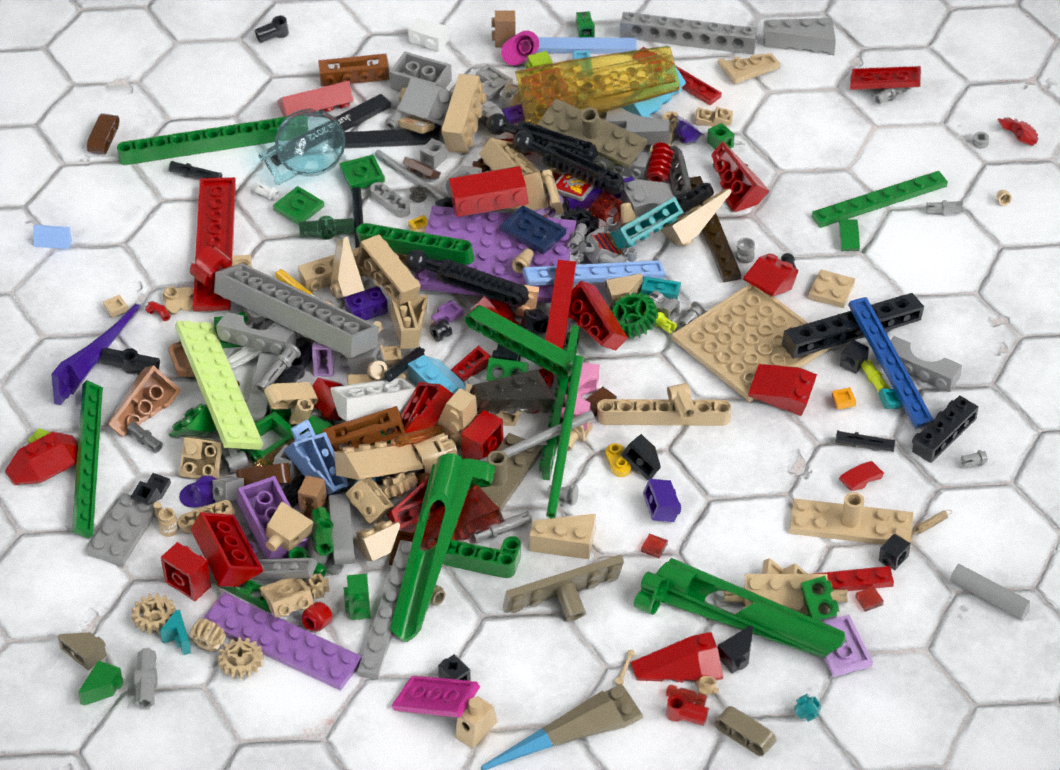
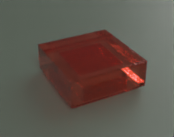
[641,533,668,558]
[855,586,884,612]

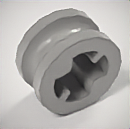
[973,132,989,149]

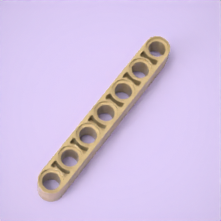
[597,399,731,426]

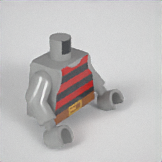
[579,217,637,264]

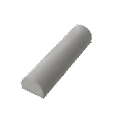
[950,564,1030,620]

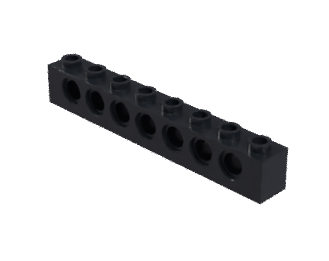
[782,293,924,359]

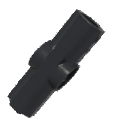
[275,341,313,384]
[101,348,160,374]

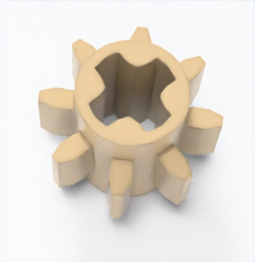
[304,574,330,599]

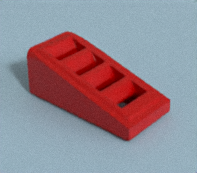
[451,345,491,382]

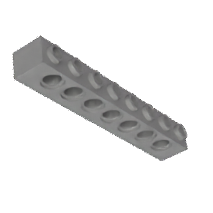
[620,12,758,55]

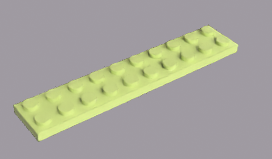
[175,321,263,450]

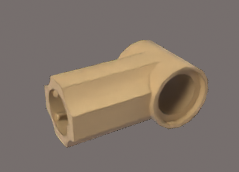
[667,383,697,420]
[289,398,314,435]

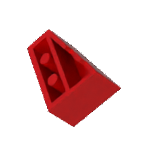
[386,476,445,530]

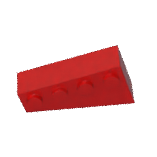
[569,281,628,351]

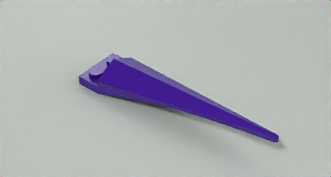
[51,304,140,405]

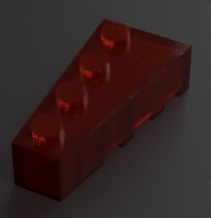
[413,484,505,551]

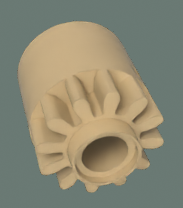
[412,433,458,474]

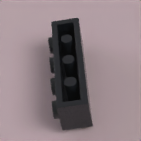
[912,395,979,463]

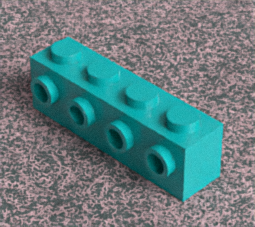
[610,197,684,249]

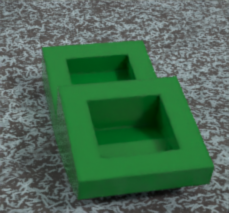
[839,219,860,251]

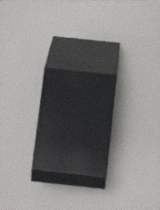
[131,473,171,505]

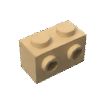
[346,478,394,524]

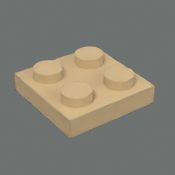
[808,269,856,308]

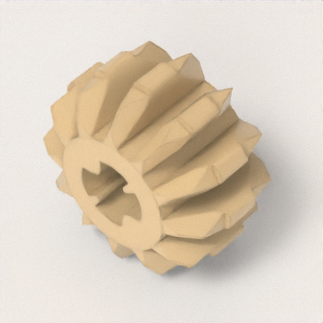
[189,619,226,652]

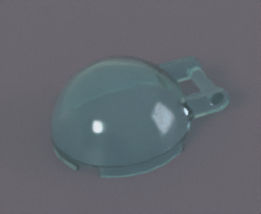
[258,109,345,185]

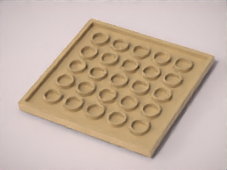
[672,284,832,402]

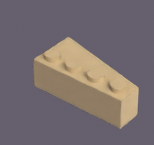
[356,235,421,305]

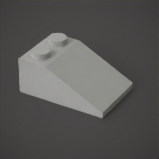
[397,78,453,128]
[621,180,679,218]

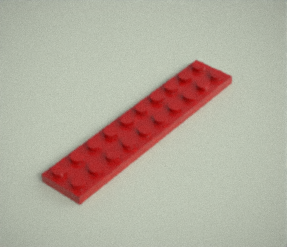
[193,177,236,312]

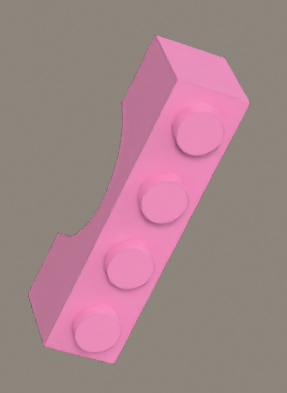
[561,363,600,430]

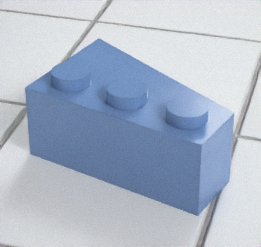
[283,432,349,498]

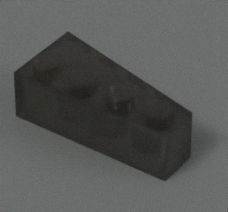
[469,370,556,414]

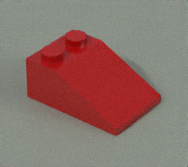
[747,364,817,416]

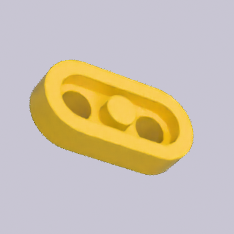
[605,443,631,477]

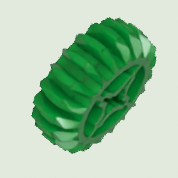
[610,291,658,340]

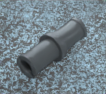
[127,422,163,453]

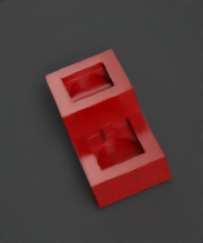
[839,461,884,491]

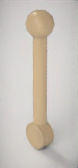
[615,650,635,685]

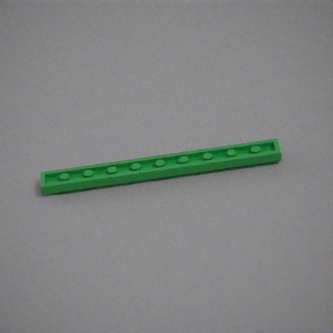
[539,325,579,480]
[72,380,103,539]

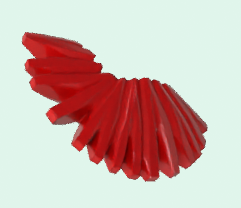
[997,117,1038,146]

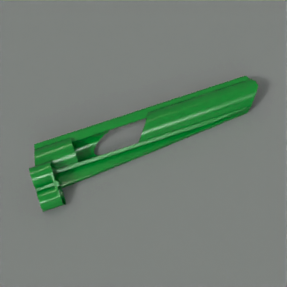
[390,453,496,642]
[633,558,847,658]

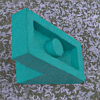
[160,609,191,655]

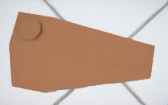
[107,365,181,437]

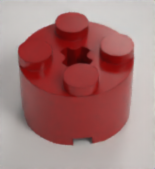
[190,246,232,291]

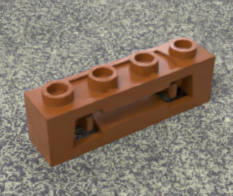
[318,53,390,87]
[322,406,406,452]

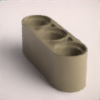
[714,706,777,757]

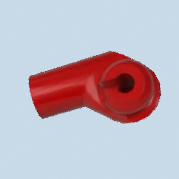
[145,301,171,321]

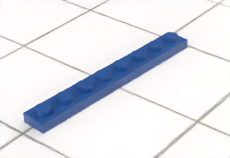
[848,297,934,429]

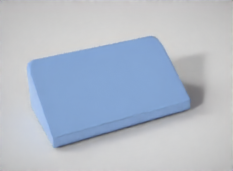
[34,225,72,249]

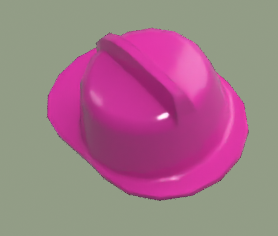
[501,30,539,65]

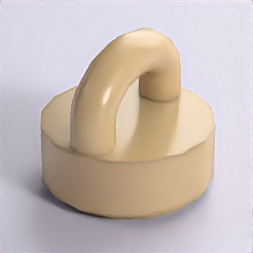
[367,361,388,380]

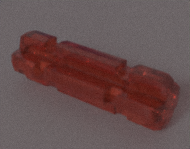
[666,684,707,706]

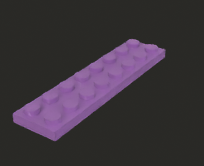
[203,592,362,691]

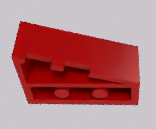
[393,382,454,444]

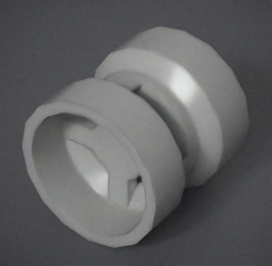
[736,238,755,263]

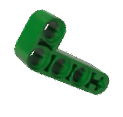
[443,536,521,578]

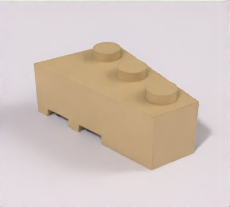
[390,295,428,349]
[529,514,596,559]

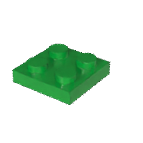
[339,154,385,190]
[273,186,324,226]

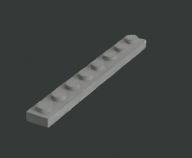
[357,540,412,679]

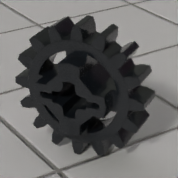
[561,206,599,236]

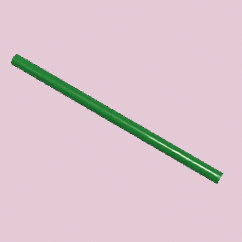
[546,355,584,519]

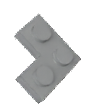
[476,64,513,101]

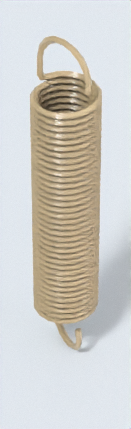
[912,510,953,534]

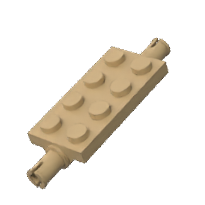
[724,574,848,616]

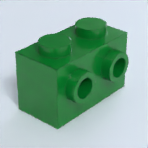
[343,574,371,620]

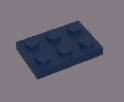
[500,205,566,255]

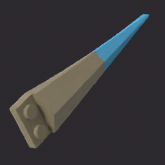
[481,683,643,770]

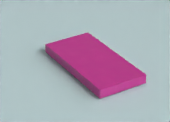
[391,675,480,718]

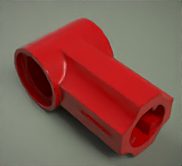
[666,694,709,726]

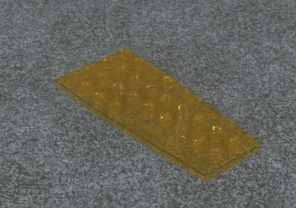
[515,46,680,126]

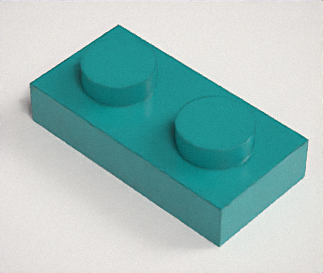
[641,276,681,300]

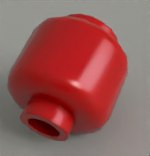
[302,601,332,632]

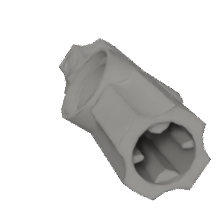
[134,648,158,709]

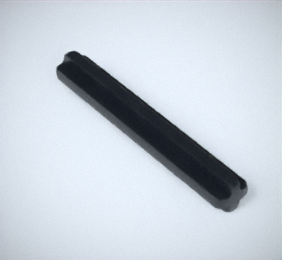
[383,346,425,382]

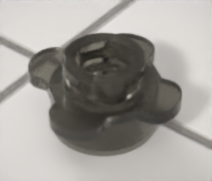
[409,186,427,203]

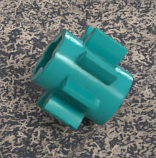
[794,693,821,722]

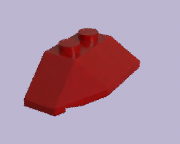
[5,431,78,485]

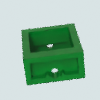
[240,411,295,466]

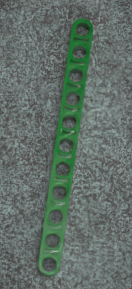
[117,114,309,165]

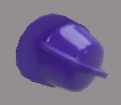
[675,116,704,144]
[179,475,216,507]

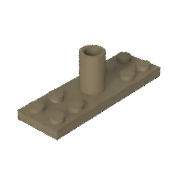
[537,99,647,169]
[458,433,543,528]
[503,554,624,621]

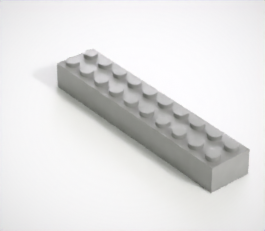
[214,263,379,358]

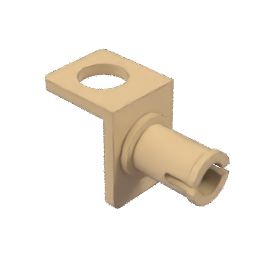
[568,423,593,451]

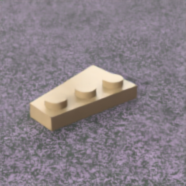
[718,53,780,84]

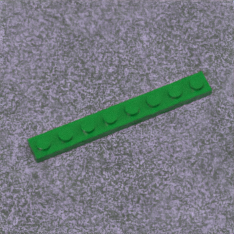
[812,170,948,228]

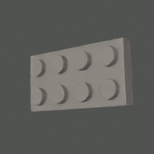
[86,493,155,566]

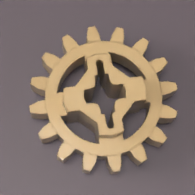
[377,471,418,498]
[131,593,176,634]
[218,637,264,679]

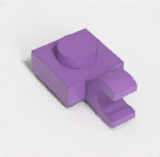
[431,300,464,325]

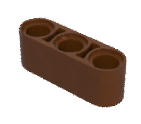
[87,113,120,154]
[236,463,291,486]

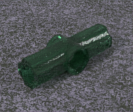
[299,215,354,240]

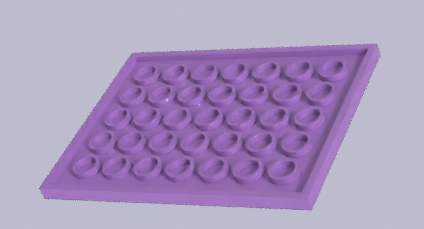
[414,206,576,303]

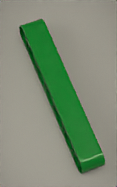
[356,223,475,265]
[464,305,575,379]

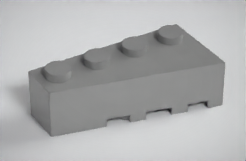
[763,17,836,55]

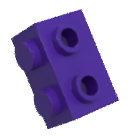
[344,286,388,321]
[643,478,681,522]

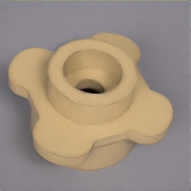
[695,676,719,695]

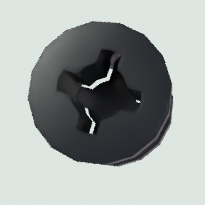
[429,318,452,342]

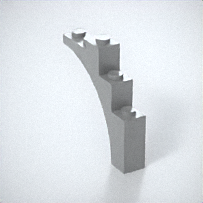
[585,76,671,145]

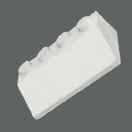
[331,378,416,422]

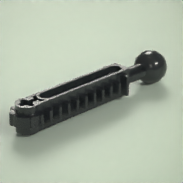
[486,113,598,162]
[512,131,625,195]
[405,250,529,307]

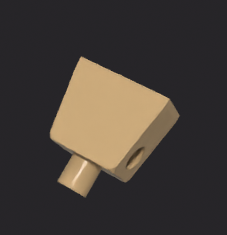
[266,502,313,551]
[456,696,497,749]

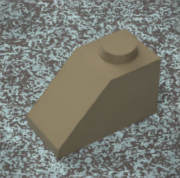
[58,632,107,671]

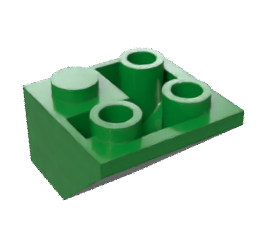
[168,403,217,437]

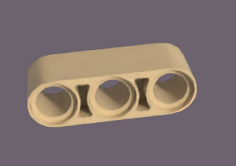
[264,382,318,409]

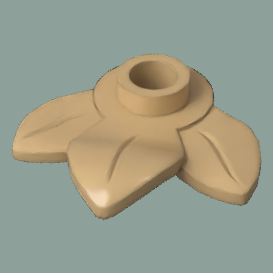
[162,286,194,314]

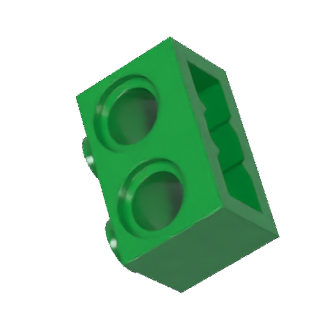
[486,358,529,389]
[800,576,839,622]

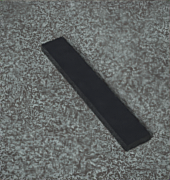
[334,127,440,149]

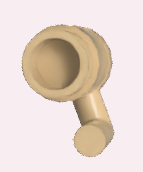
[153,502,179,537]

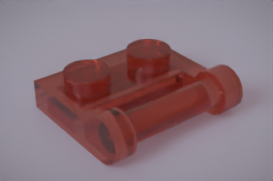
[588,191,623,225]

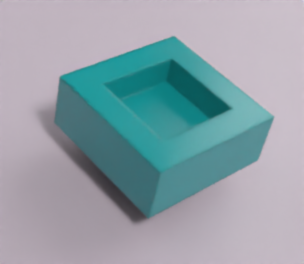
[877,389,902,409]

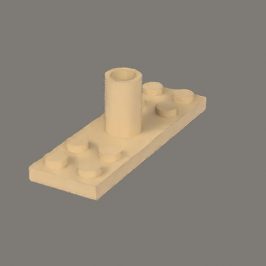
[790,492,914,545]

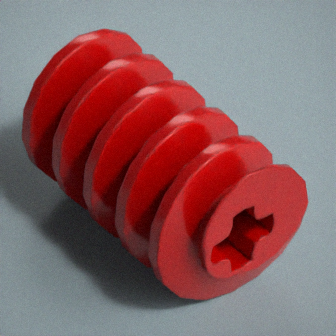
[646,142,674,182]

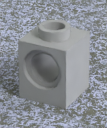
[420,138,447,169]
[212,476,244,501]

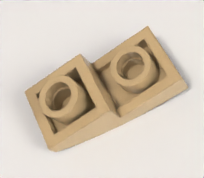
[694,107,733,127]

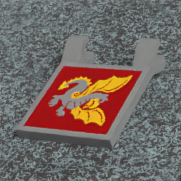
[555,173,594,201]

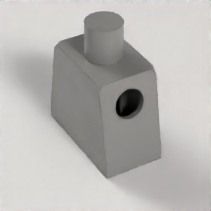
[340,344,386,374]

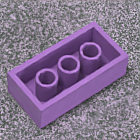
[237,476,308,559]

